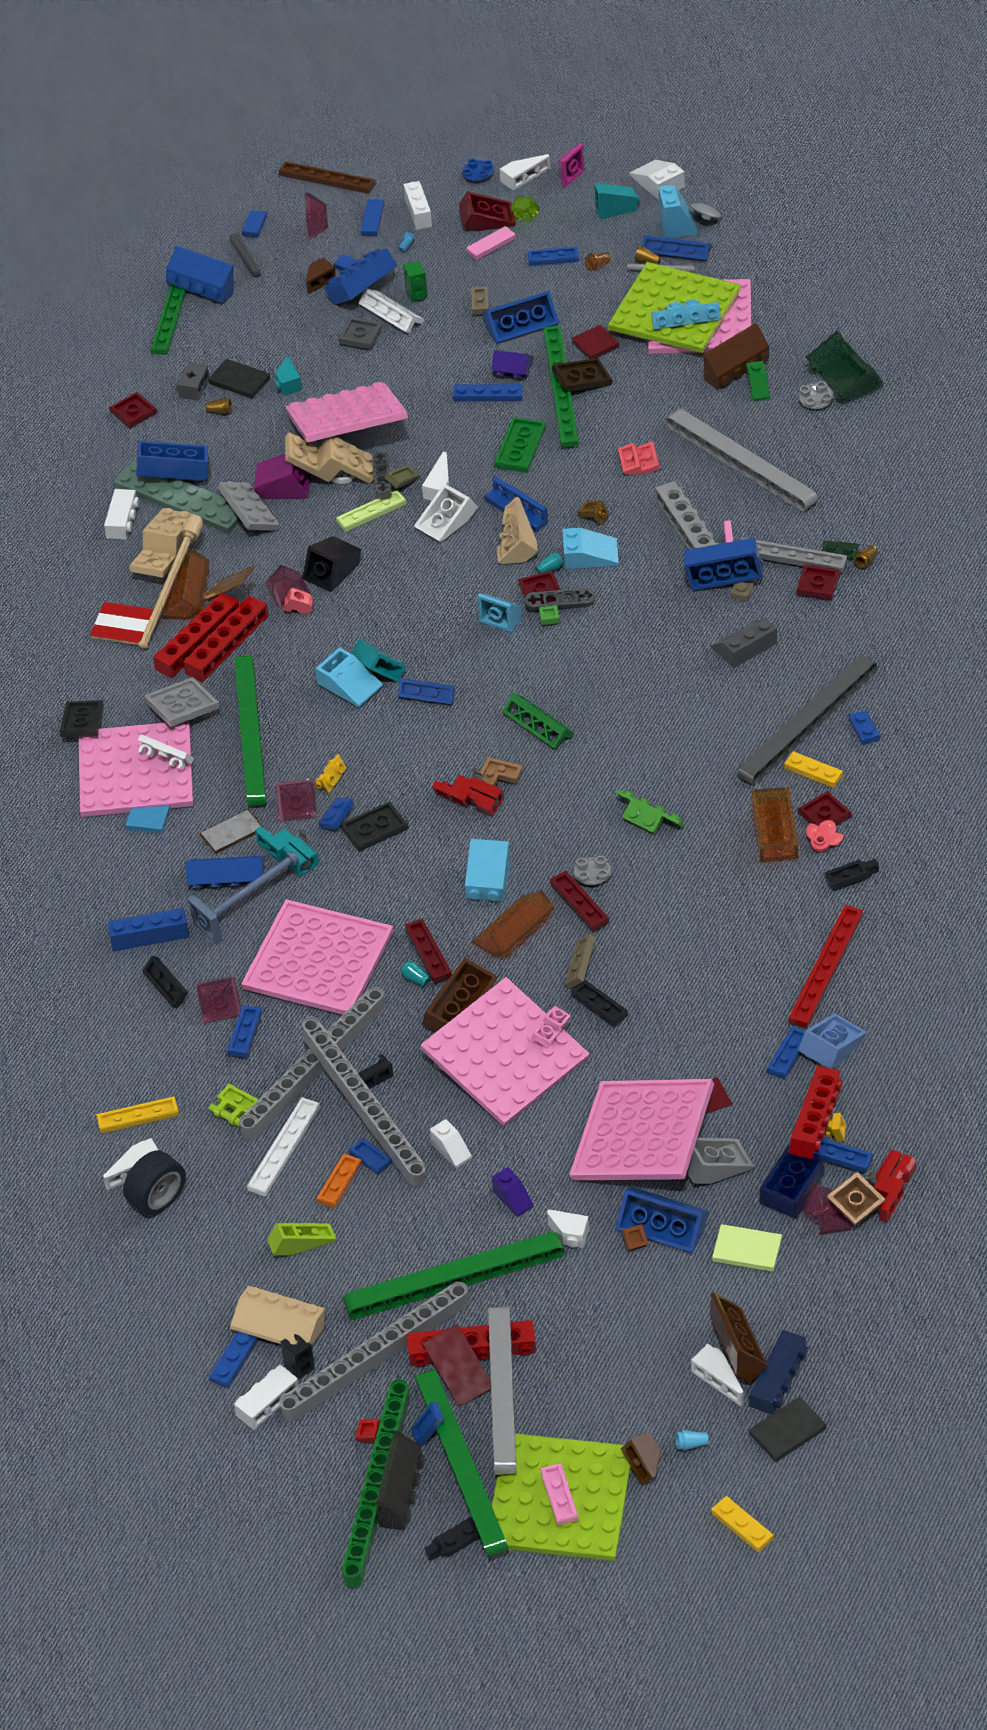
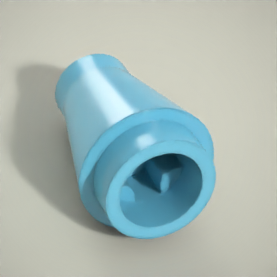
[675,1430,708,1451]

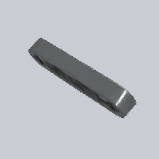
[372,452,392,500]
[525,588,595,611]

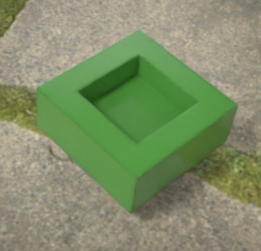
[539,605,560,625]

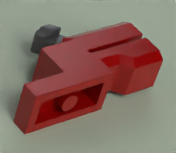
[432,768,505,817]
[863,1150,916,1223]

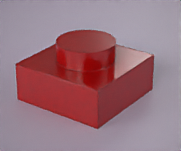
[355,1419,380,1442]

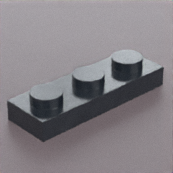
[142,956,188,1008]
[571,980,628,1027]

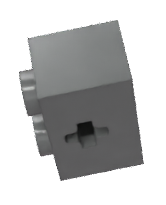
[176,362,210,401]

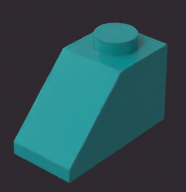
[274,357,302,396]

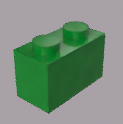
[403,260,428,302]

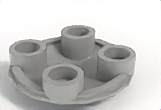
[689,203,721,220]
[799,381,833,409]
[573,856,612,885]

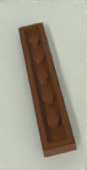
[279,161,375,194]

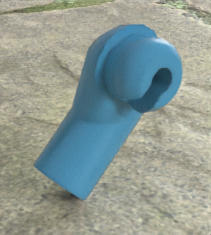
[398,232,415,252]

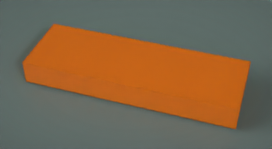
[316,1153,362,1209]

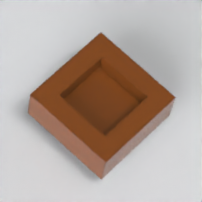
[621,1224,648,1250]

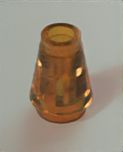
[585,252,611,270]

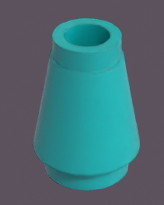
[536,552,563,574]
[401,961,431,987]

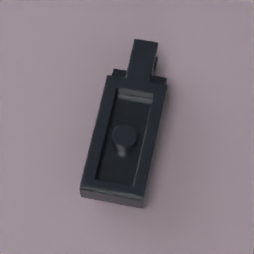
[825,859,879,890]
[425,1517,480,1561]

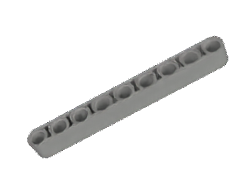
[488,1306,517,1475]

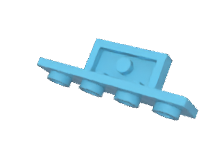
[652,299,721,329]

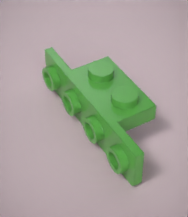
[615,790,685,834]

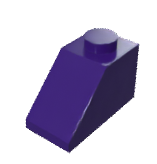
[492,1167,534,1217]

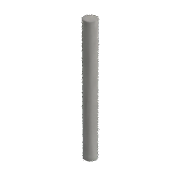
[627,264,695,273]

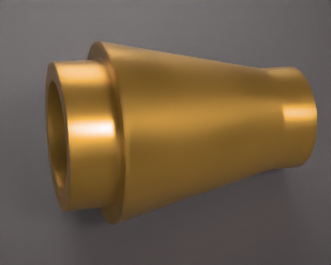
[635,247,661,264]
[206,397,232,414]
[854,545,878,568]

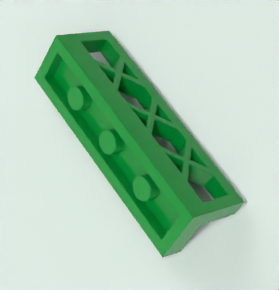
[502,693,575,749]

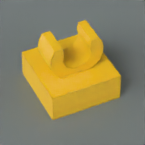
[825,1113,846,1142]

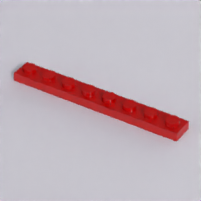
[789,905,863,1028]

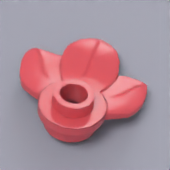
[806,820,844,852]

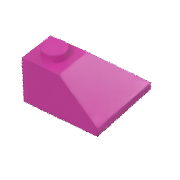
[558,143,584,188]

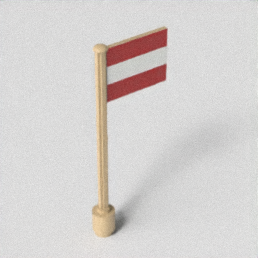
[90,515,203,649]

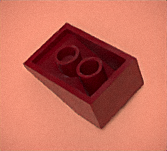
[459,191,516,231]

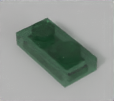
[821,540,859,561]

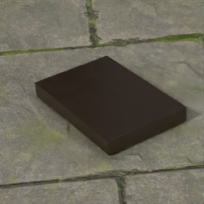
[551,358,613,392]

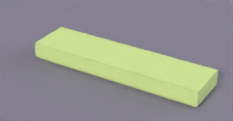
[336,490,406,532]

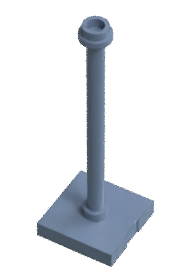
[188,852,299,944]

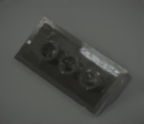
[376,1430,425,1531]

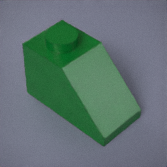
[746,361,770,402]

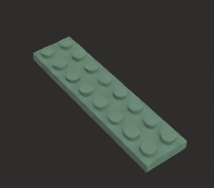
[113,461,241,534]

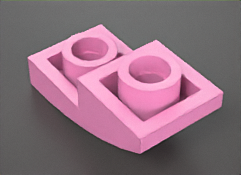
[531,1006,571,1048]

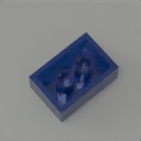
[760,1145,825,1219]

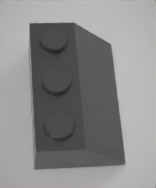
[711,618,777,668]

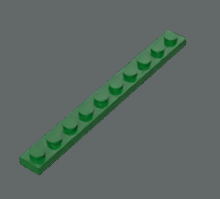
[544,326,579,447]

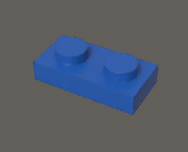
[848,710,880,745]
[319,798,354,830]

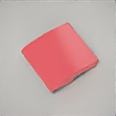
[618,441,661,475]

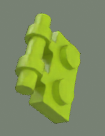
[209,1084,259,1127]

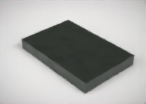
[208,359,270,399]
[60,700,104,737]
[340,801,409,852]
[749,1396,827,1462]

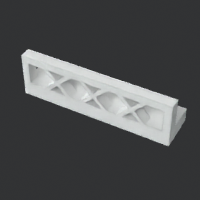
[359,288,424,333]

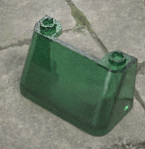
[805,330,884,403]

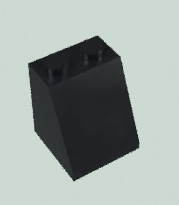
[302,536,362,592]

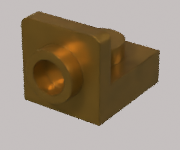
[577,500,609,525]

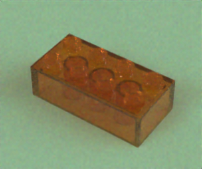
[751,787,798,862]

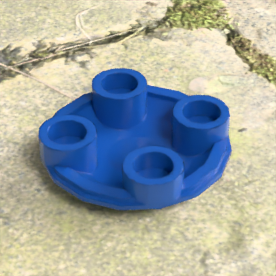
[462,158,494,181]

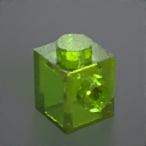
[510,196,540,221]

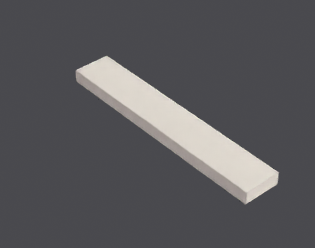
[247,1097,320,1197]

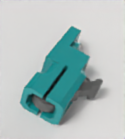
[255,826,319,877]

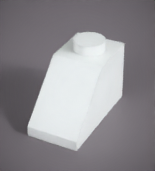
[430,1119,472,1168]
[547,1209,589,1248]

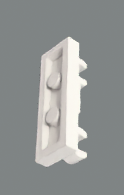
[138,734,194,770]

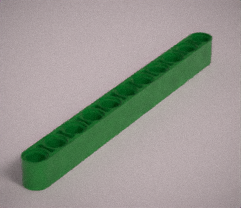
[234,655,267,807]
[343,1232,565,1319]
[415,1368,509,1558]
[342,1379,410,1589]

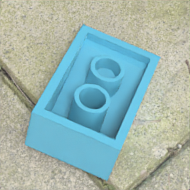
[562,528,619,569]

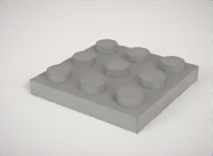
[144,677,219,727]

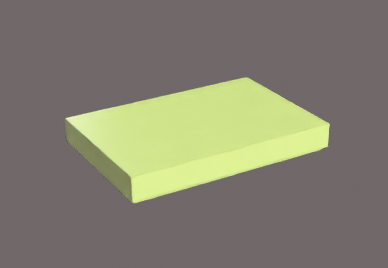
[712,1224,782,1272]

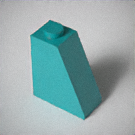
[594,183,640,219]
[351,638,406,682]

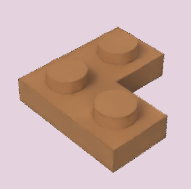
[481,757,523,786]

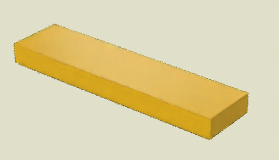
[96,1096,179,1134]

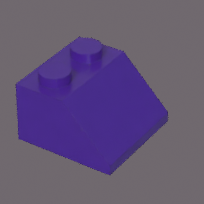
[491,350,534,378]

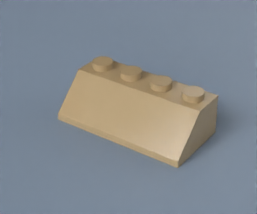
[230,1285,325,1345]

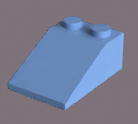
[798,1013,867,1069]

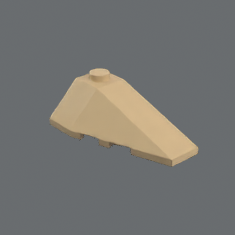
[497,496,538,564]

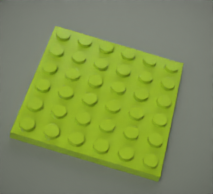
[608,262,741,353]
[492,1434,631,1561]

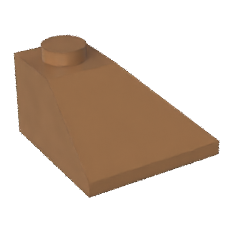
[827,1172,886,1225]

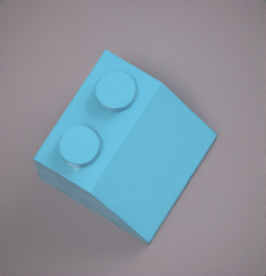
[478,593,522,632]

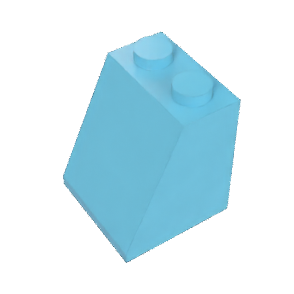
[658,185,698,238]
[465,839,511,902]

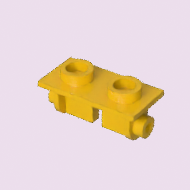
[315,754,347,793]

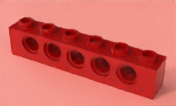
[153,593,239,678]
[183,596,268,683]
[789,1065,843,1159]
[407,1320,536,1366]

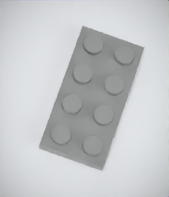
[217,481,279,531]

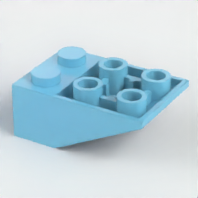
[315,647,383,707]

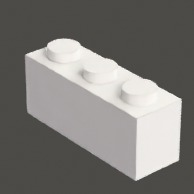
[403,181,432,230]
[104,489,139,539]
[234,1365,299,1430]

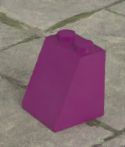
[254,454,311,499]

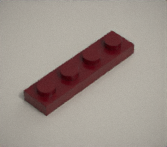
[550,871,609,931]
[405,918,452,984]

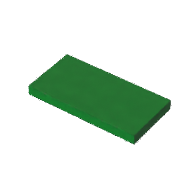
[494,417,547,473]

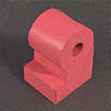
[284,587,313,614]

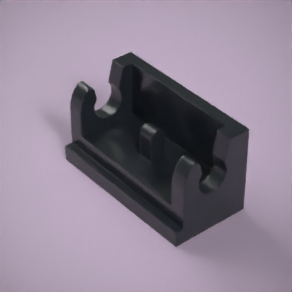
[353,1054,393,1089]
[280,1334,315,1380]

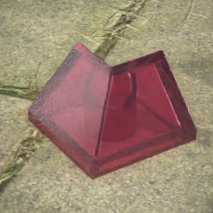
[305,193,328,240]
[266,564,312,608]
[275,779,317,821]
[196,976,241,1023]
[802,1182,852,1235]

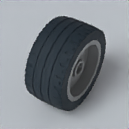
[123,1150,186,1216]

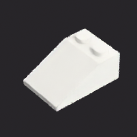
[629,160,685,200]
[414,483,478,542]

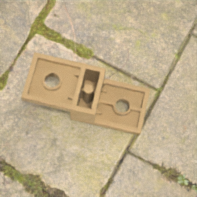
[285,433,374,484]
[130,508,196,578]

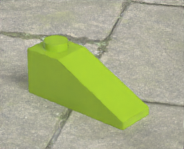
[267,1223,337,1255]

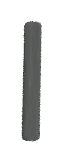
[229,232,261,277]

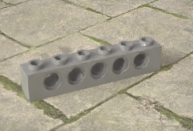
[655,481,719,550]

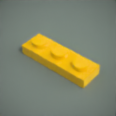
[784,751,843,788]
[711,1496,774,1553]

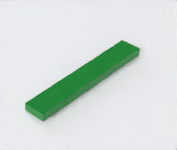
[150,284,187,355]

